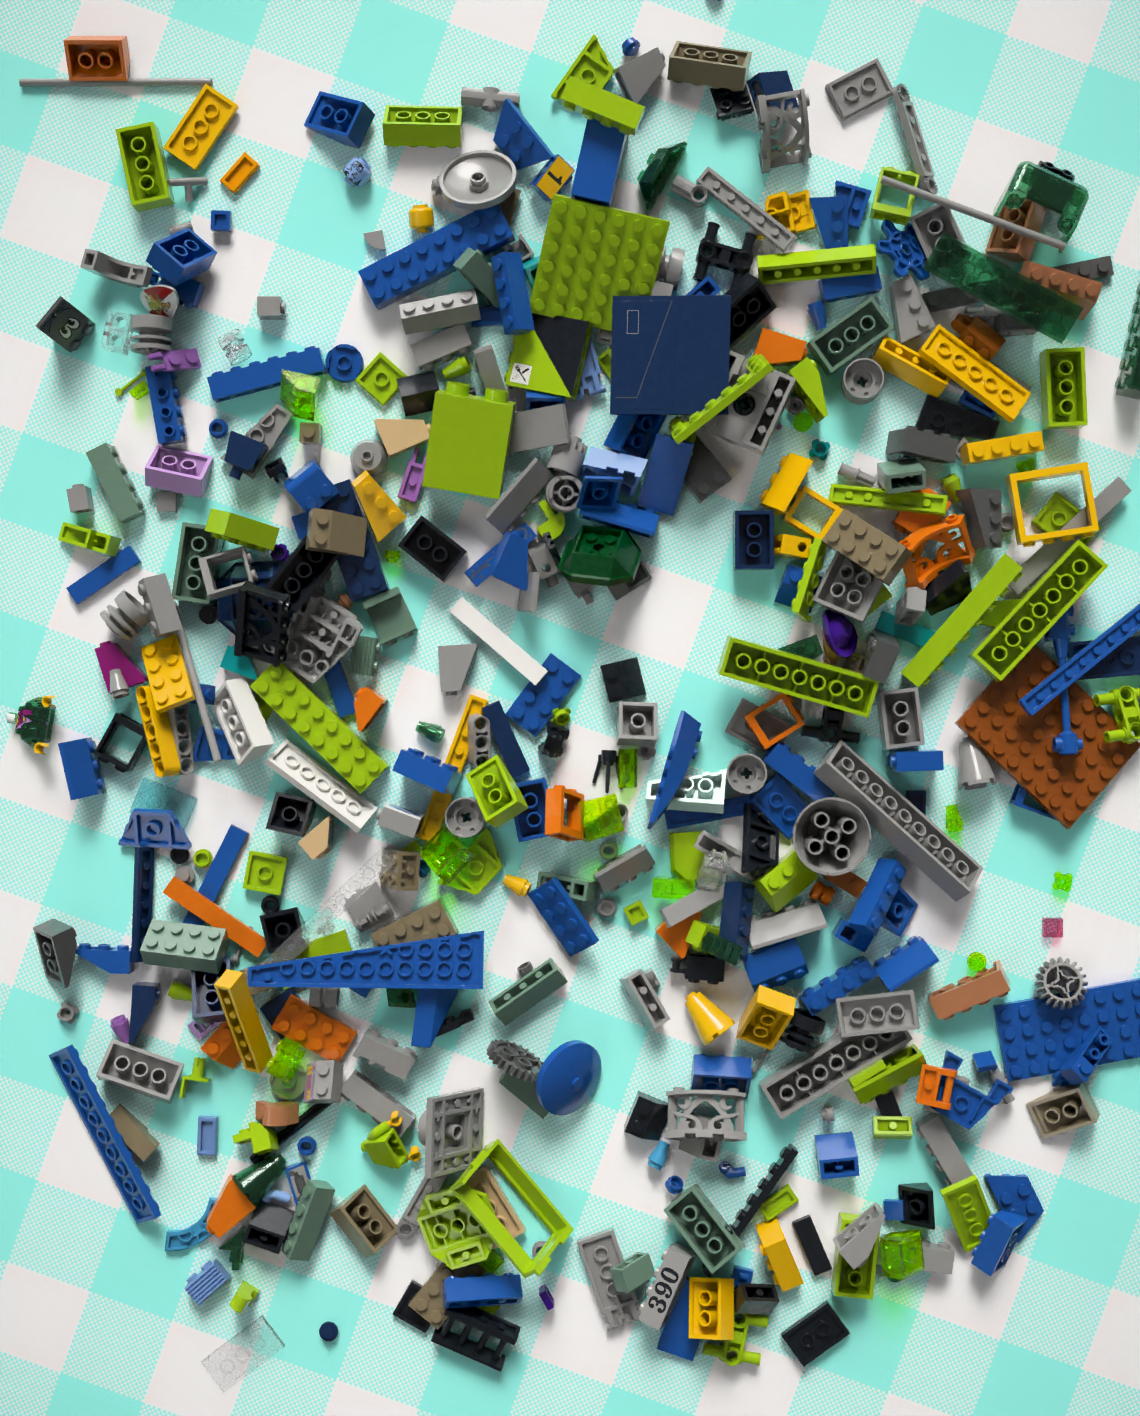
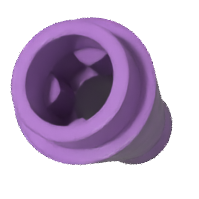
[110,1014,130,1044]

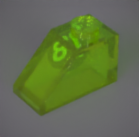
[652,876,696,899]

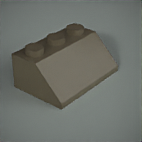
[329,1184,397,1259]

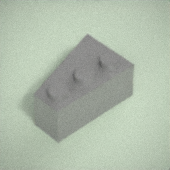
[352,1028,418,1080]

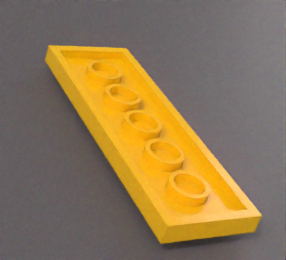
[918,324,1032,423]

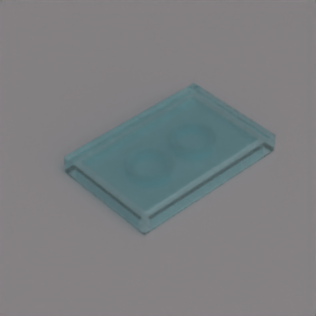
[129,777,198,831]

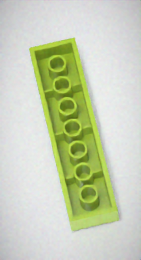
[968,540,1108,682]
[716,635,879,718]
[250,662,390,794]

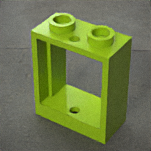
[869,167,920,226]

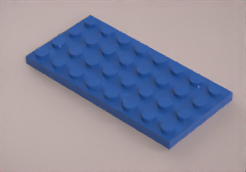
[992,978,1140,1082]

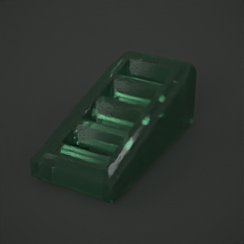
[701,931,744,966]

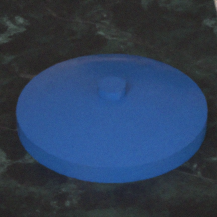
[536,1040,602,1116]

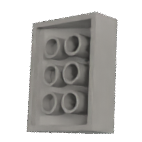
[813,552,883,622]

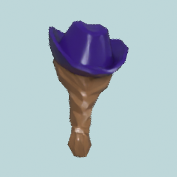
[822,609,858,665]

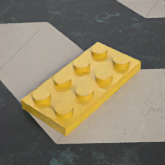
[163,84,239,172]
[141,634,196,714]

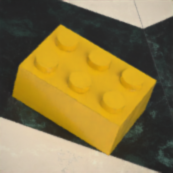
[736,985,796,1051]

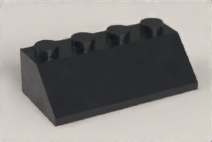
[264,533,341,613]

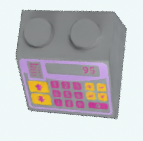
[303,1060,344,1104]

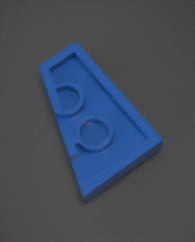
[809,196,849,249]

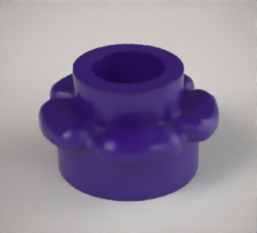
[270,544,289,563]

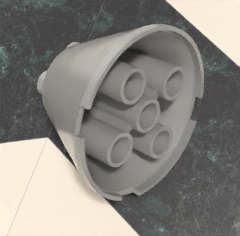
[792,797,871,876]

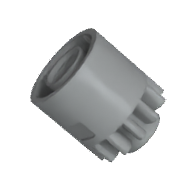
[546,435,588,478]

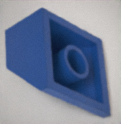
[576,476,623,509]
[774,564,822,613]
[881,886,918,937]

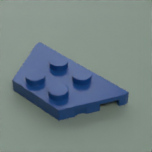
[493,99,555,170]
[118,808,192,850]
[984,1174,1044,1243]

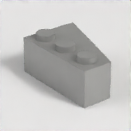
[889,274,936,345]

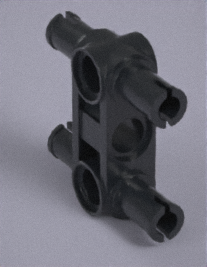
[692,222,757,288]
[801,705,860,744]

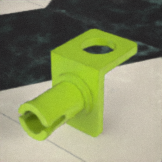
[179,1057,211,1099]

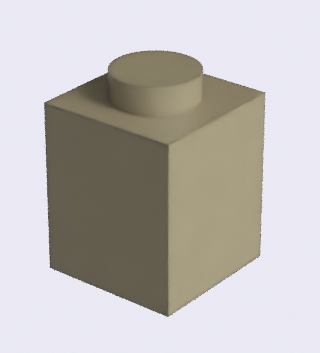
[299,422,323,446]

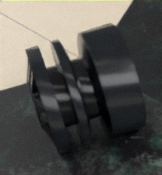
[779,1008,827,1053]

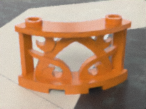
[899,514,976,589]

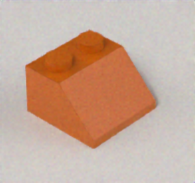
[354,687,388,732]
[200,1021,241,1069]

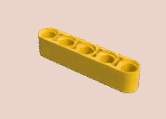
[136,685,181,777]

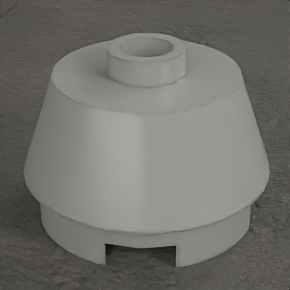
[350,439,388,477]
[546,474,582,513]

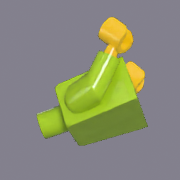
[361,1111,421,1169]

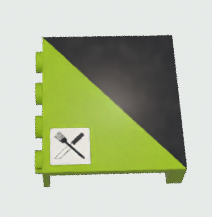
[504,313,593,402]

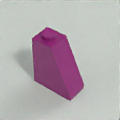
[94,641,149,693]

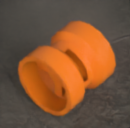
[809,880,835,906]

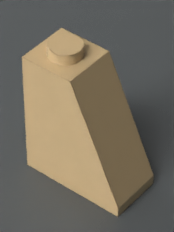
[373,419,431,458]

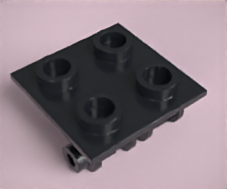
[710,85,754,121]

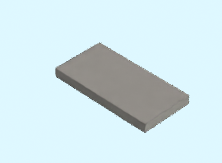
[508,404,571,454]

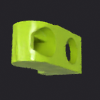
[230,1280,259,1313]

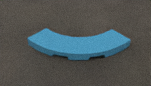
[164,1197,217,1251]

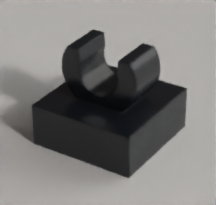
[264,457,288,483]

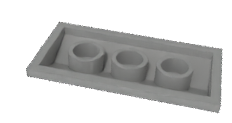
[836,990,920,1037]

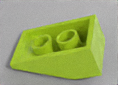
[787,357,828,424]
[466,755,528,828]

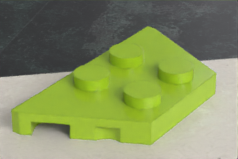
[551,34,614,100]
[437,828,503,895]

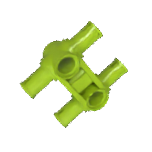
[1093,686,1140,744]
[702,1307,769,1366]

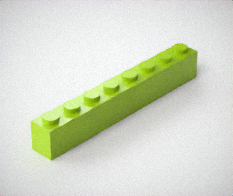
[901,553,1023,688]

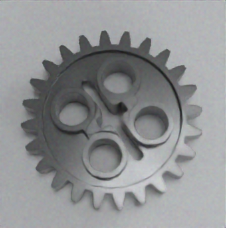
[486,1039,544,1083]

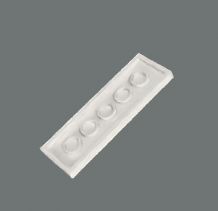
[265,739,378,833]

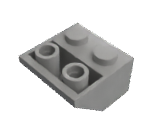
[678,1112,724,1162]

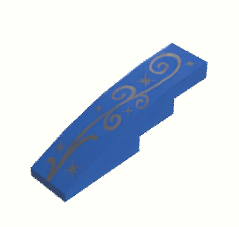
[464,522,537,587]

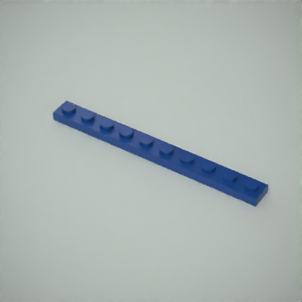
[1017,603,1140,717]

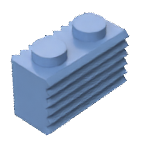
[184,1259,231,1305]

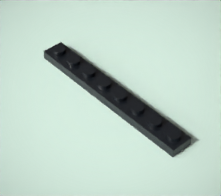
[702,1143,799,1277]

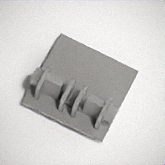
[343,881,394,933]

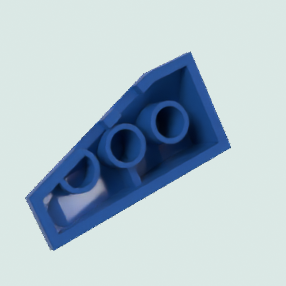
[411,989,458,1048]

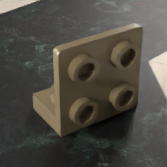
[379,848,421,891]

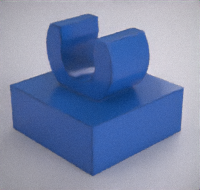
[731,1265,753,1287]

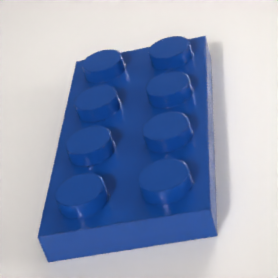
[505,653,581,737]
[528,877,599,957]

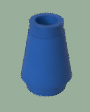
[807,300,827,330]

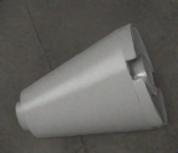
[957,737,997,790]

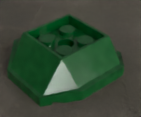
[557,525,642,586]

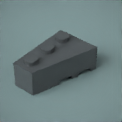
[885,426,958,464]
[863,629,901,684]

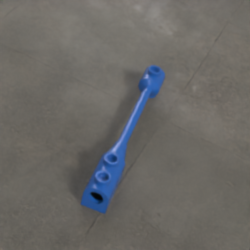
[1044,605,1083,755]

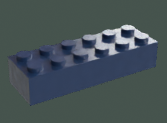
[319,479,390,603]

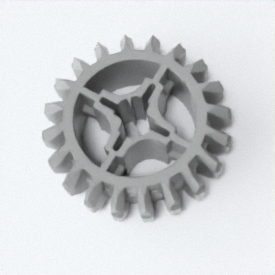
[1034,957,1088,1010]

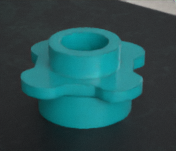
[809,439,830,461]

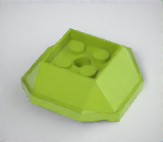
[417,1188,496,1270]

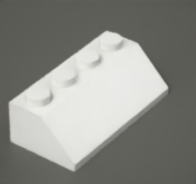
[212,678,274,766]

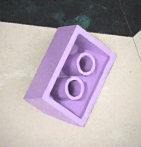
[145,445,213,498]

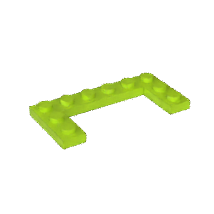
[668,353,774,445]

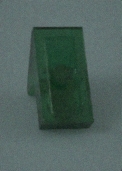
[218,1226,247,1270]

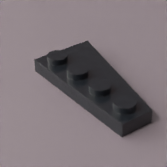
[915,395,1000,440]

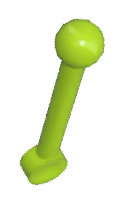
[115,369,146,396]

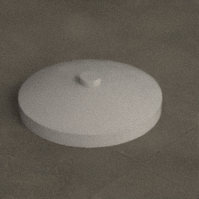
[439,150,517,210]

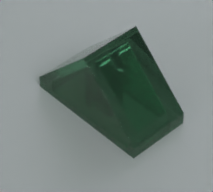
[386,988,417,1008]

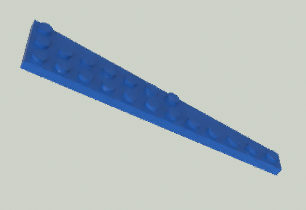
[247,930,484,989]

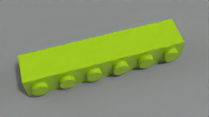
[757,244,876,285]

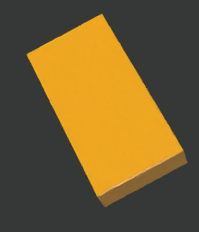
[219,152,260,195]

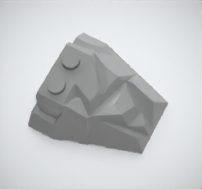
[283,592,363,684]

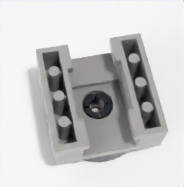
[700,350,796,455]

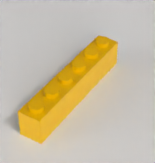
[214,969,273,1073]

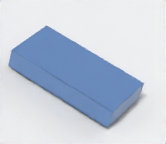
[197,1115,218,1156]

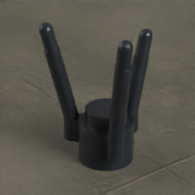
[592,750,623,793]

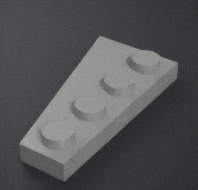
[220,403,294,480]

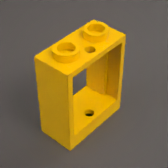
[782,486,843,540]

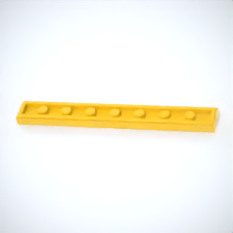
[417,694,488,844]

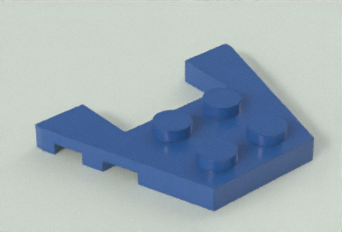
[934,1050,1014,1129]

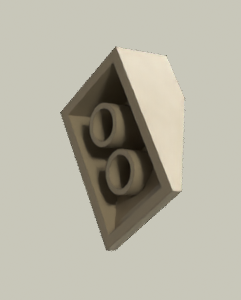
[305,508,367,557]
[1026,1082,1100,1139]

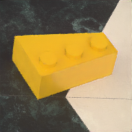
[351,470,407,542]

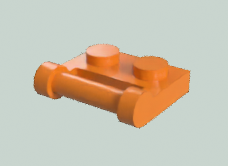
[915,1063,958,1110]

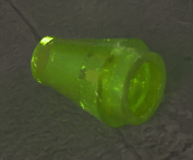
[945,804,965,833]

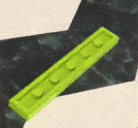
[829,484,948,516]

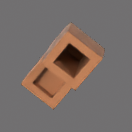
[255,1100,299,1126]

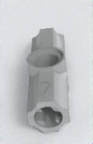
[461,86,520,112]

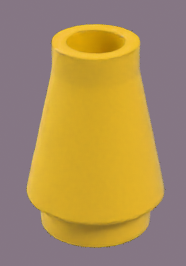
[502,874,532,897]

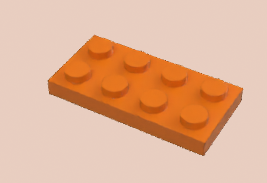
[271,994,357,1062]

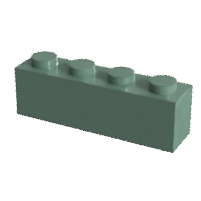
[85,442,145,524]
[488,958,568,1026]
[281,1179,335,1261]

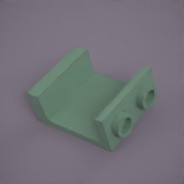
[362,587,417,647]

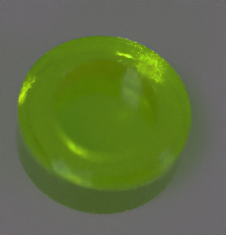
[793,412,813,432]

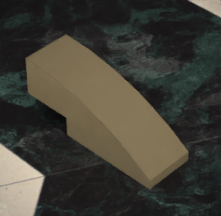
[110,1104,160,1162]

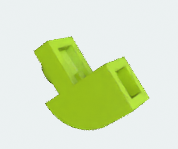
[536,499,565,541]
[232,1122,279,1155]

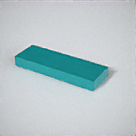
[875,611,936,648]

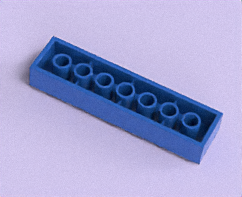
[358,204,515,310]

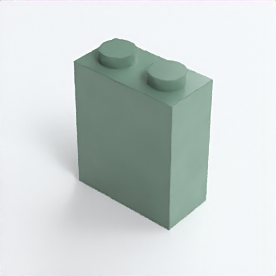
[877,458,927,494]

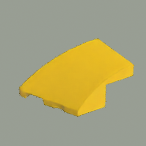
[757,189,817,240]

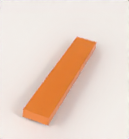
[163,876,266,957]

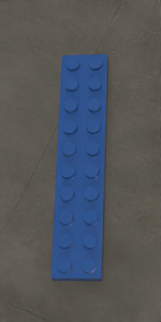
[48,1044,161,1224]

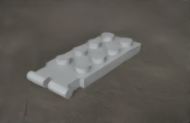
[577,1228,641,1331]

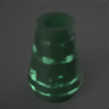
[415,721,445,743]

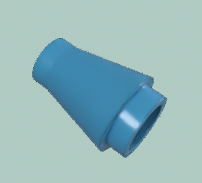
[647,1140,670,1171]

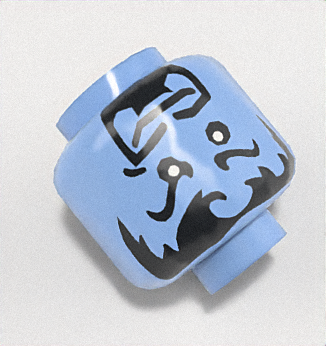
[343,157,372,187]

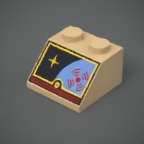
[297,814,335,860]

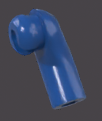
[719,1161,746,1179]

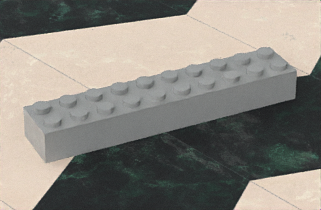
[813,740,983,902]

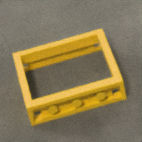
[1006,462,1099,547]

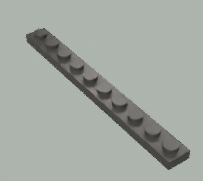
[921,256,1114,313]

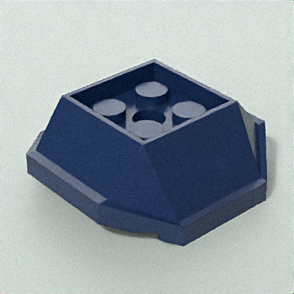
[216,561,293,638]

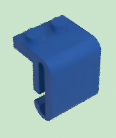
[283,458,339,516]

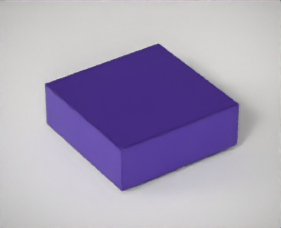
[539,1284,554,1311]

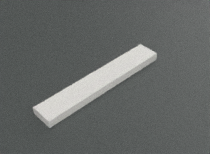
[449,596,548,686]

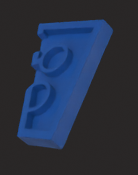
[193,725,235,762]

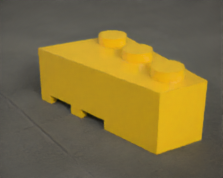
[755,1217,804,1292]

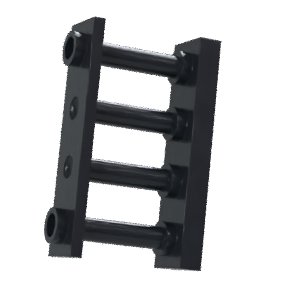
[431,1307,521,1372]

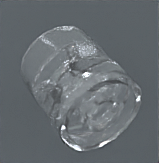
[217,329,252,365]

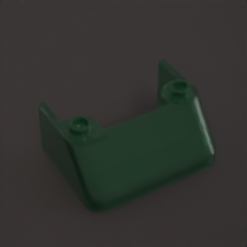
[992,161,1089,253]

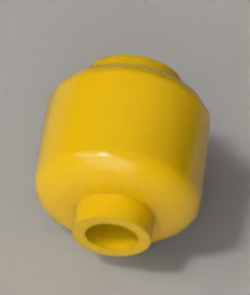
[408,204,434,233]

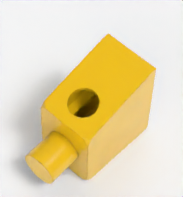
[774,534,811,559]

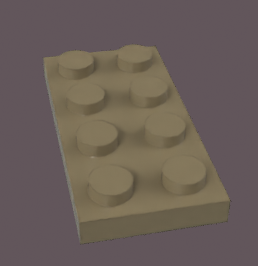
[408,1262,487,1330]

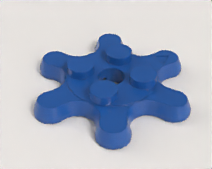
[875,219,930,281]

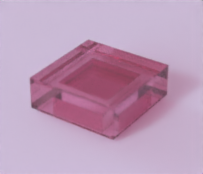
[1042,917,1063,938]

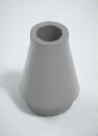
[109,669,130,699]

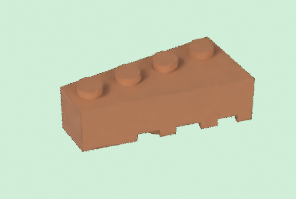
[929,960,1011,1020]

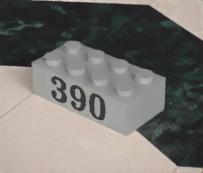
[638,1241,696,1331]

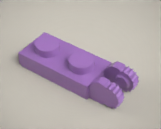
[147,348,202,373]
[397,447,427,504]

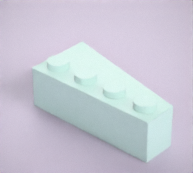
[646,769,726,814]

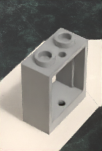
[198,546,258,600]

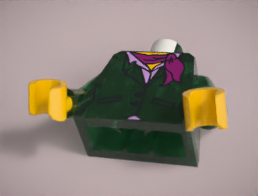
[7,696,56,755]

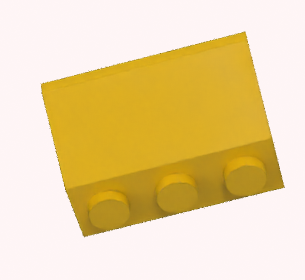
[759,452,813,516]
[689,1277,734,1340]

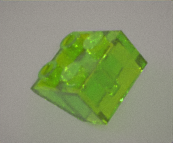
[578,793,624,841]

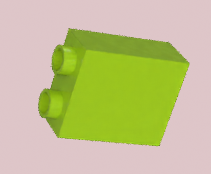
[422,381,516,499]

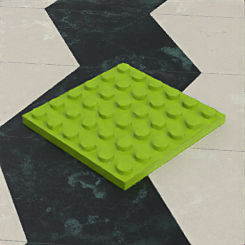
[530,194,670,331]

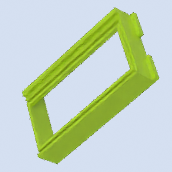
[449,1139,574,1278]

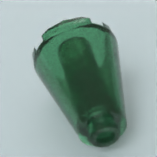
[232,1153,287,1206]

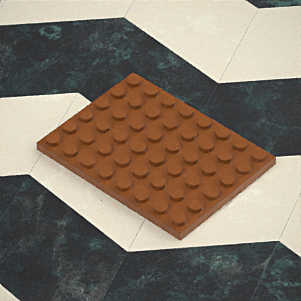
[955,644,1140,829]

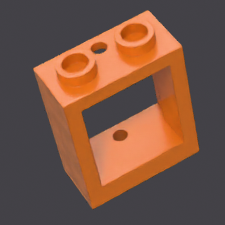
[743,692,805,749]
[545,785,584,842]

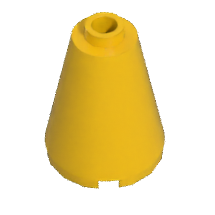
[685,991,735,1046]

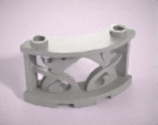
[755,88,812,174]
[664,1087,747,1142]

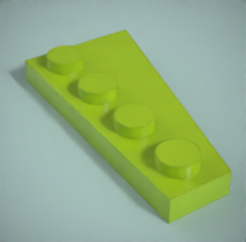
[791,538,827,623]

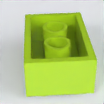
[205,508,280,552]

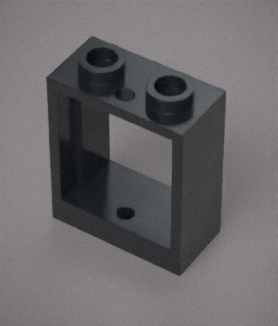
[94,713,147,773]

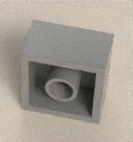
[616,701,658,747]

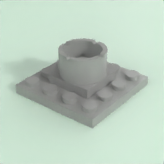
[417,1087,484,1179]

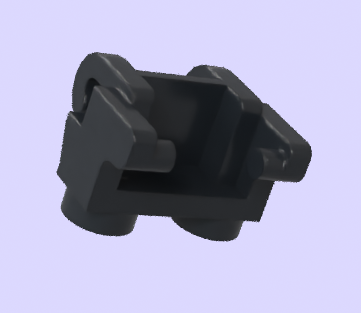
[537,721,570,758]

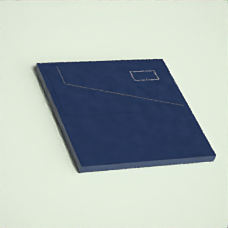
[610,295,731,415]

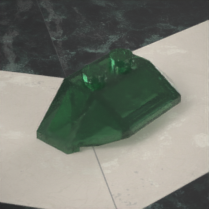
[637,141,688,216]

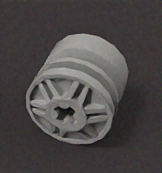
[655,245,686,291]
[130,314,172,356]
[841,358,884,405]
[100,590,150,642]
[726,753,767,794]
[445,797,487,838]

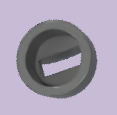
[517,961,534,977]

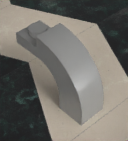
[80,249,153,288]

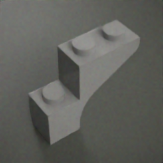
[693,830,761,881]

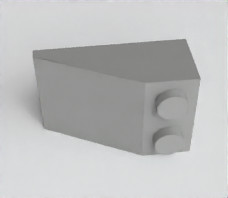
[833,1202,886,1269]

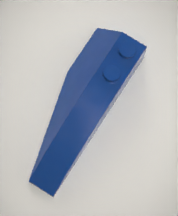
[647,710,703,829]

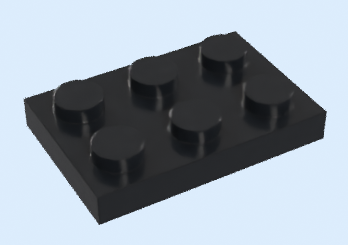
[780,1300,850,1367]

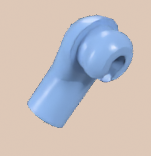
[261,1189,291,1203]

